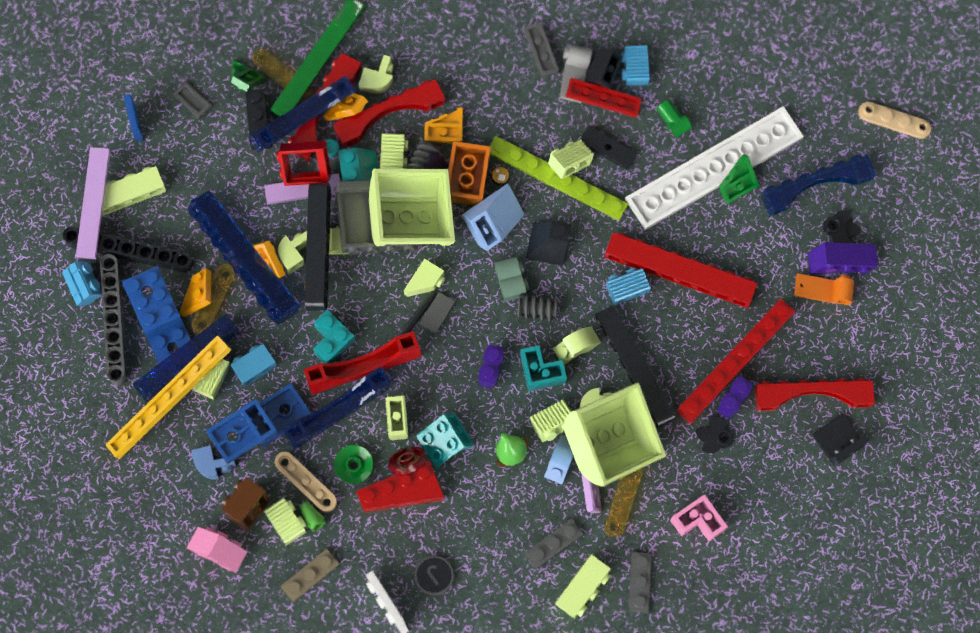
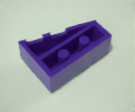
[808,242,878,275]

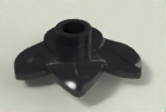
[822,210,860,243]
[695,415,734,454]

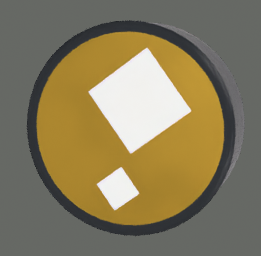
[491,166,510,186]

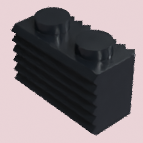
[585,48,623,89]

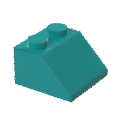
[338,148,379,181]

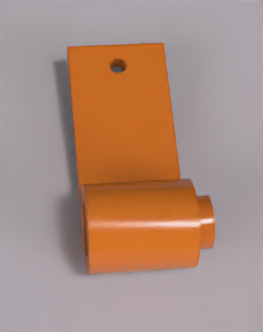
[794,273,854,305]

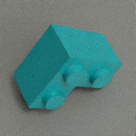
[313,310,355,363]
[520,346,567,392]

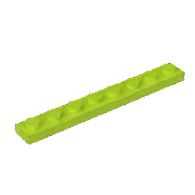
[490,136,628,221]

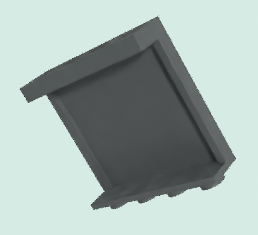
[334,180,420,255]

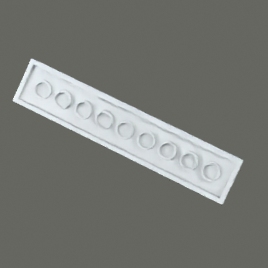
[625,107,804,230]

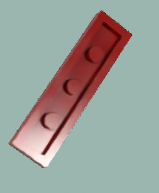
[565,78,642,118]

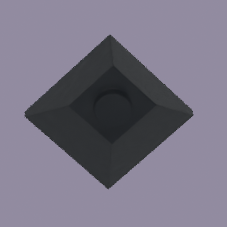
[526,220,571,266]

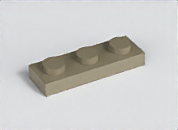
[280,549,340,602]

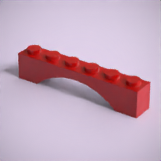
[288,53,362,162]
[333,79,445,149]
[303,331,422,395]
[754,378,875,411]

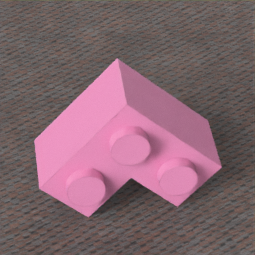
[670,495,728,541]
[187,527,247,573]

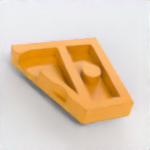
[322,91,368,121]
[424,107,463,144]
[246,240,286,280]
[179,268,211,317]

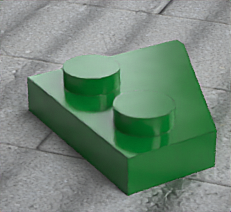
[231,59,265,92]
[719,154,759,204]

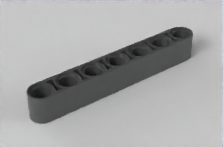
[100,254,127,386]

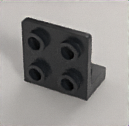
[812,414,870,467]

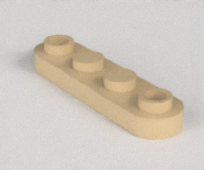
[858,102,931,139]
[275,452,337,512]

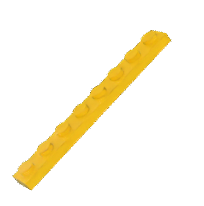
[105,335,231,459]

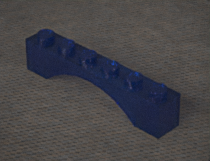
[248,75,356,153]
[761,155,876,217]
[132,314,239,403]
[282,366,392,450]

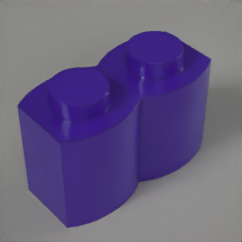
[478,345,504,389]
[717,376,752,419]

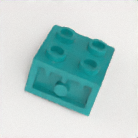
[417,412,475,467]

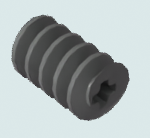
[407,141,440,169]
[517,294,558,322]

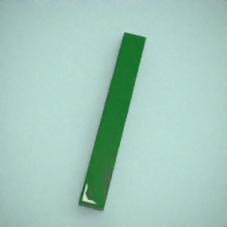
[271,0,365,120]

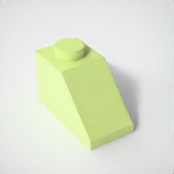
[404,259,445,297]

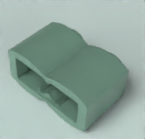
[494,257,529,302]

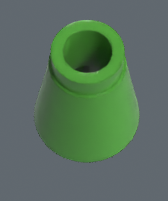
[299,501,325,532]

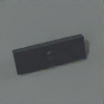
[580,126,637,170]

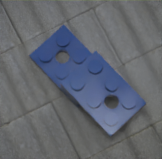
[122,266,197,374]
[206,383,312,464]

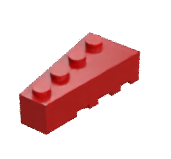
[356,461,444,513]

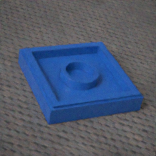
[123,94,144,142]

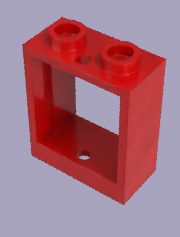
[276,141,332,186]

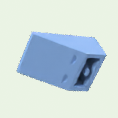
[462,184,525,251]

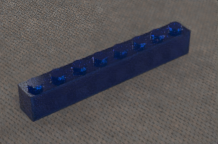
[188,190,300,325]

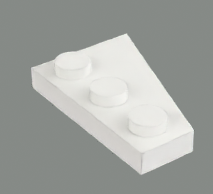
[366,571,408,633]

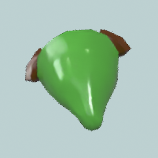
[496,433,529,467]

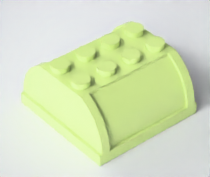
[369,169,455,246]
[564,383,666,486]

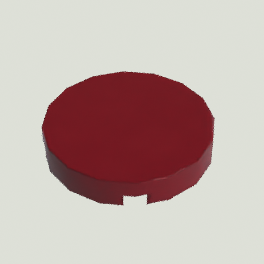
[388,446,427,475]

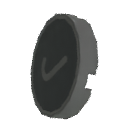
[415,556,454,595]

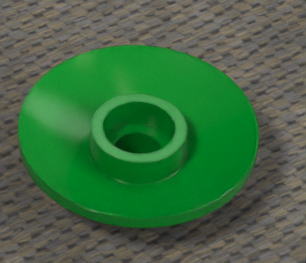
[334,445,373,484]

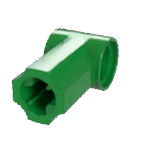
[657,99,692,139]

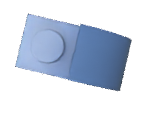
[544,435,574,484]
[191,446,236,479]

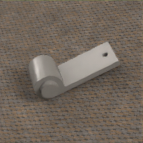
[559,44,592,103]

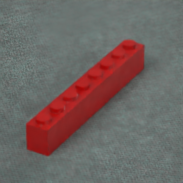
[604,232,757,308]
[677,299,795,425]

